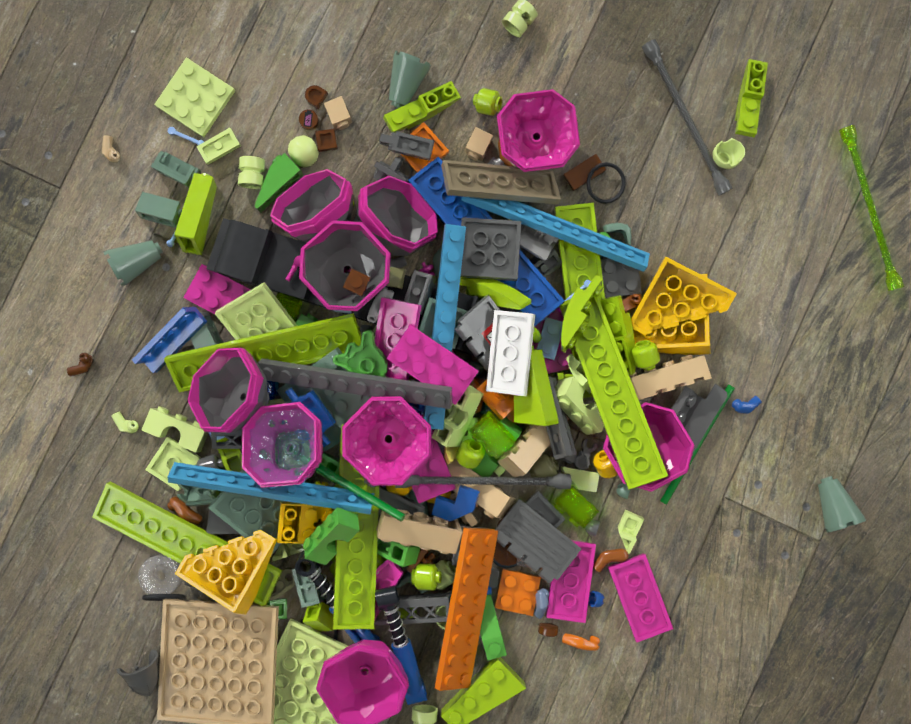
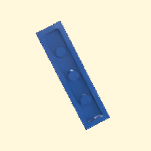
[132,307,208,373]

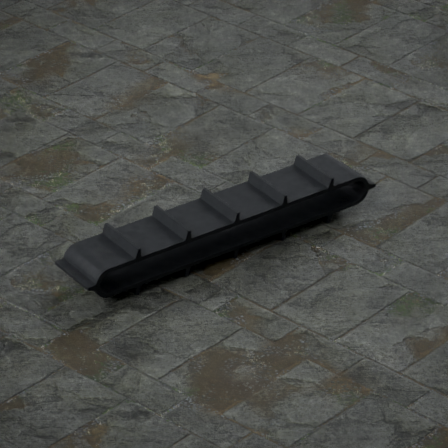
[206,218,518,357]

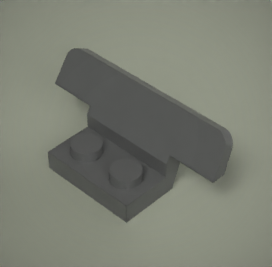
[672,384,727,454]

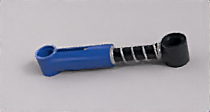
[295,551,381,643]
[375,585,428,705]

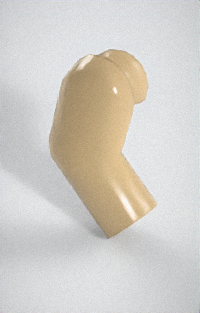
[102,135,120,162]

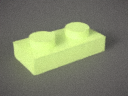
[197,128,241,165]

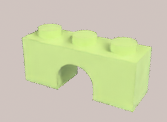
[555,376,604,435]
[432,385,483,447]
[141,406,209,453]

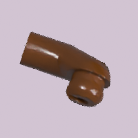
[67,352,93,377]

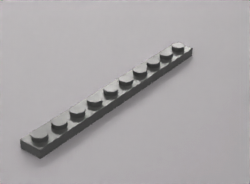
[258,359,452,409]

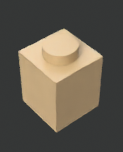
[324,96,352,130]
[465,127,493,161]

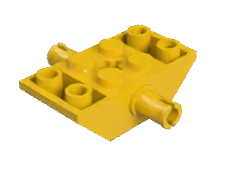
[277,481,335,544]

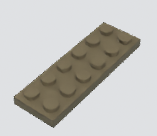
[441,160,561,205]

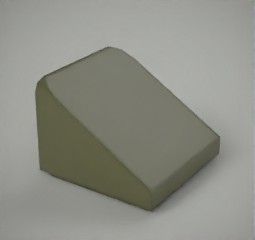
[386,267,406,289]

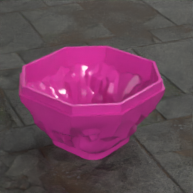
[497,89,580,172]
[342,396,431,486]

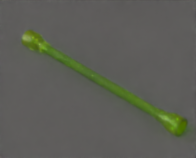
[839,125,904,291]

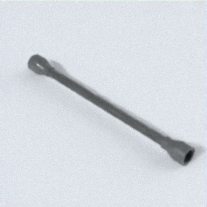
[642,39,733,196]
[395,474,572,489]

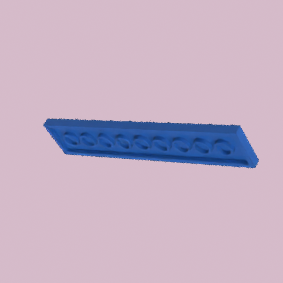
[408,157,565,327]

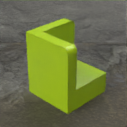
[303,602,333,632]

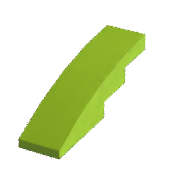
[460,277,531,310]

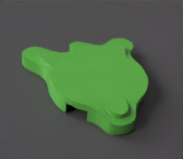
[333,330,388,377]

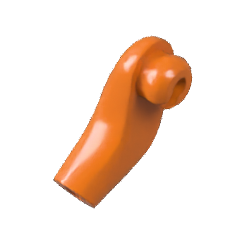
[562,633,600,651]

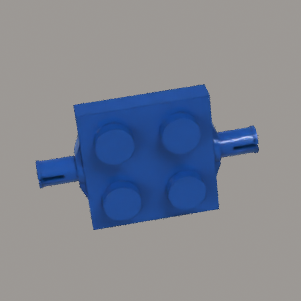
[285,387,336,447]

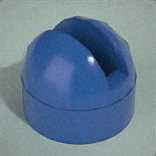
[588,591,605,608]

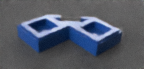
[432,484,480,521]

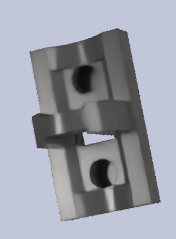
[373,156,410,183]

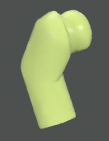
[111,411,139,433]

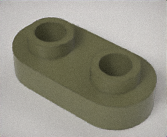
[269,567,296,600]

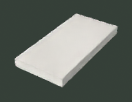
[486,310,535,396]

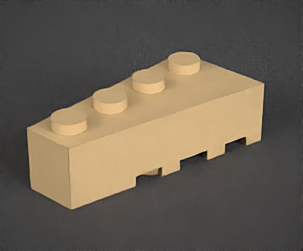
[629,354,712,400]
[497,416,569,477]
[444,454,516,519]
[376,509,463,554]

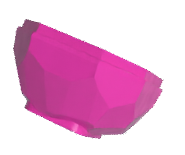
[603,402,695,492]
[316,640,409,724]

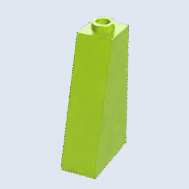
[174,173,217,256]
[514,345,558,426]

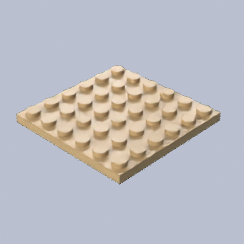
[157,599,279,724]

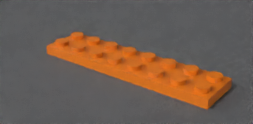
[435,528,498,691]

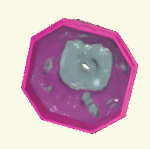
[242,402,323,488]

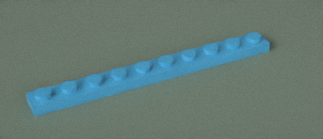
[462,196,650,272]
[423,224,466,430]
[167,462,374,514]

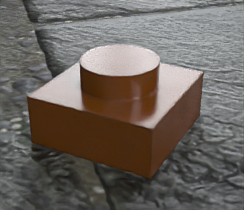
[343,269,371,297]

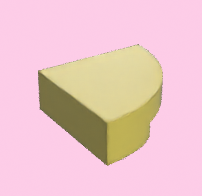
[444,446,459,465]

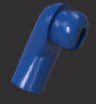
[732,396,762,414]

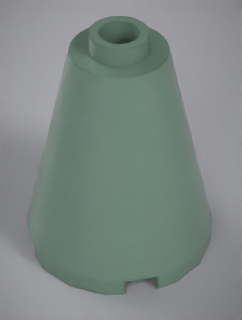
[389,51,431,108]
[103,240,163,287]
[818,476,866,533]

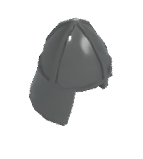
[116,649,159,696]

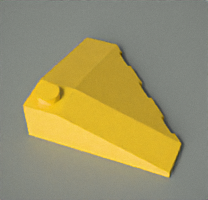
[631,256,737,335]
[633,274,711,355]
[175,530,277,615]

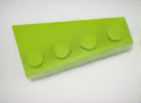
[441,657,526,724]

